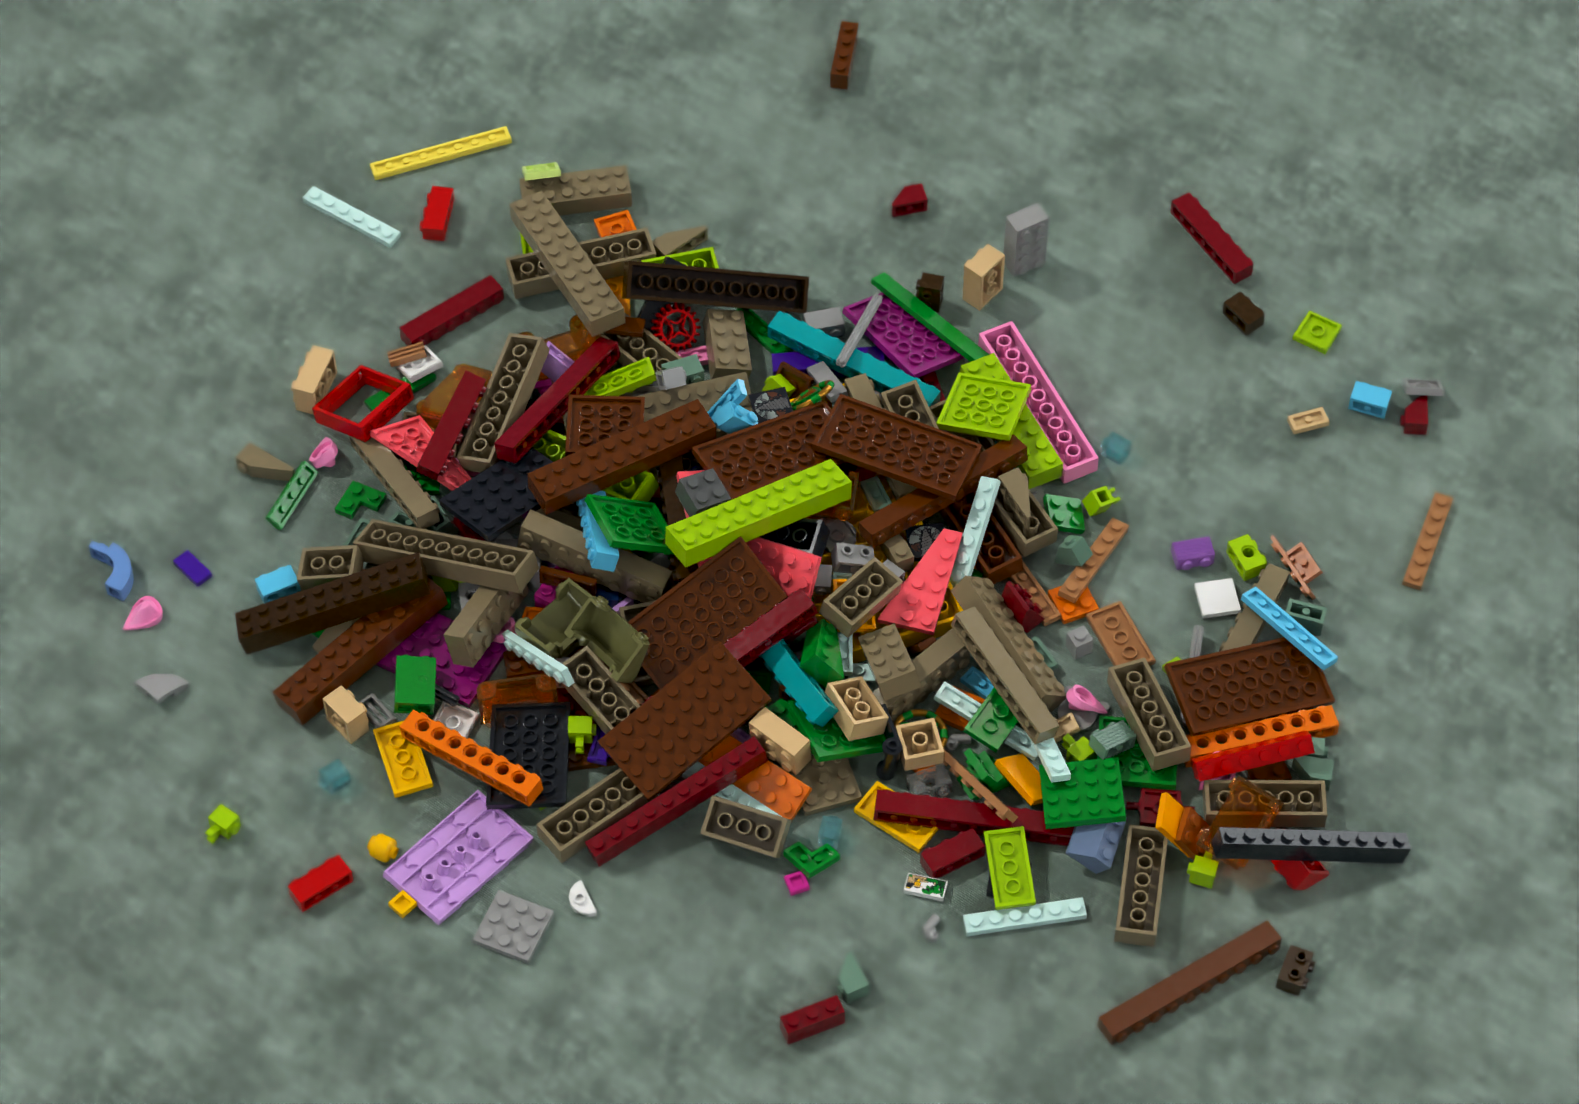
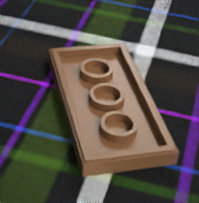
[1085,601,1156,666]

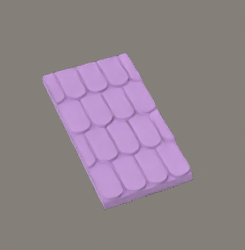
[383,790,534,925]

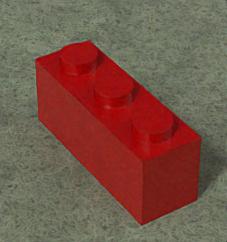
[419,186,455,241]
[287,854,354,913]

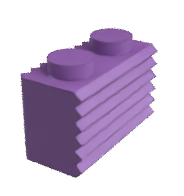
[1171,536,1215,570]

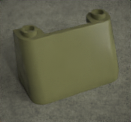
[515,578,592,660]
[564,596,650,683]

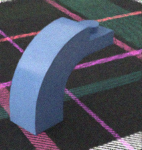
[88,541,134,601]

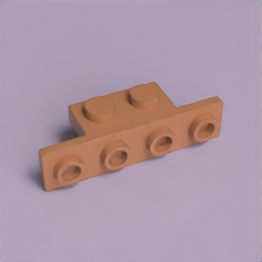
[1270,535,1323,600]

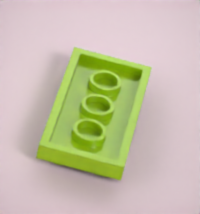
[584,357,657,396]
[984,826,1036,910]

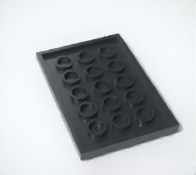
[439,447,553,542]
[486,702,571,810]

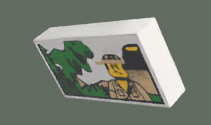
[904,873,948,902]

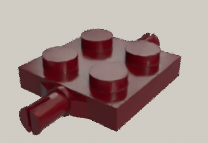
[1126,788,1195,827]

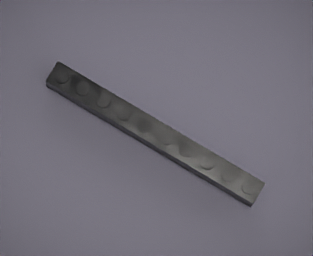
[1211,827,1411,864]

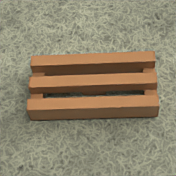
[387,341,427,367]

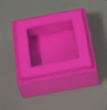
[784,871,810,896]

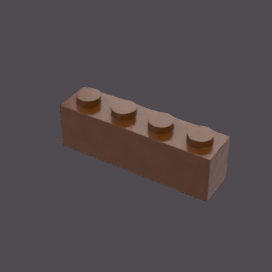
[830,21,859,90]

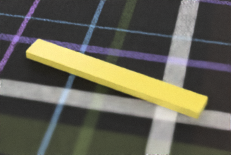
[370,126,512,180]

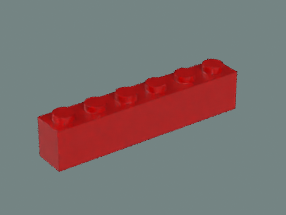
[1191,731,1315,782]

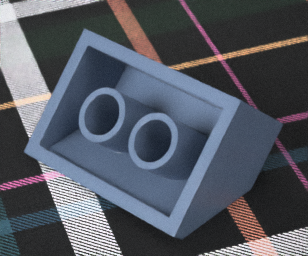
[1066,817,1127,874]

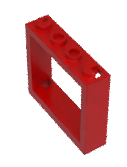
[312,365,414,442]

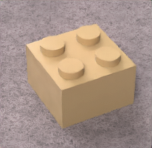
[323,685,369,744]
[895,718,944,771]

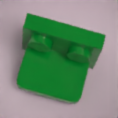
[957,748,1011,801]

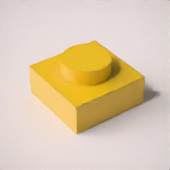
[388,890,417,919]

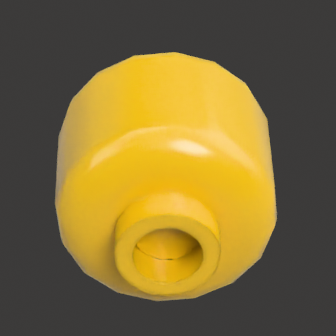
[367,833,399,863]

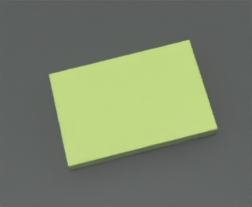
[522,162,561,181]

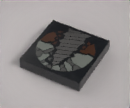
[748,387,793,424]
[905,523,944,562]

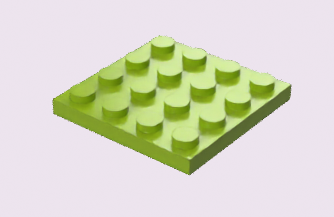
[936,372,1031,441]

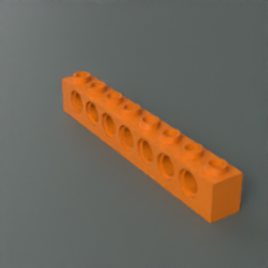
[1184,705,1339,768]
[399,710,543,807]

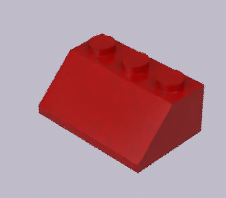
[1271,860,1330,890]

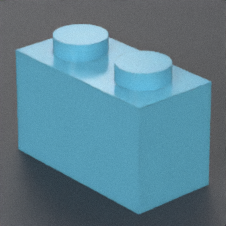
[1348,381,1392,419]
[714,401,758,434]
[255,565,301,603]

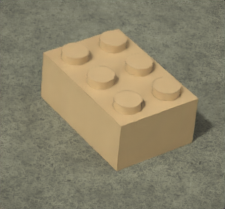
[962,244,1005,311]
[291,345,338,415]
[825,676,889,741]
[749,707,811,776]

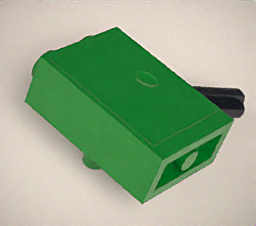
[394,655,460,715]

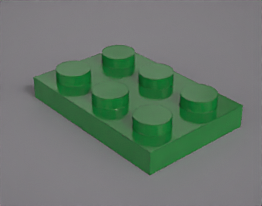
[963,687,1018,753]

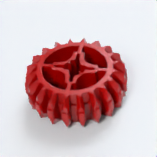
[651,303,701,352]

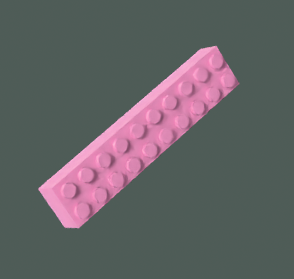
[978,321,1099,484]

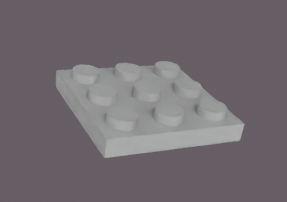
[472,890,554,964]

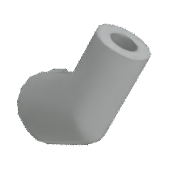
[945,734,971,751]
[922,913,941,942]

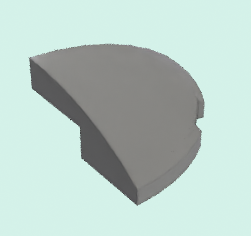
[134,674,190,704]

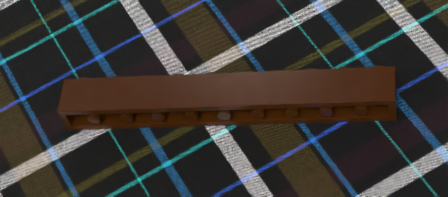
[858,434,1028,548]
[1097,920,1282,1045]

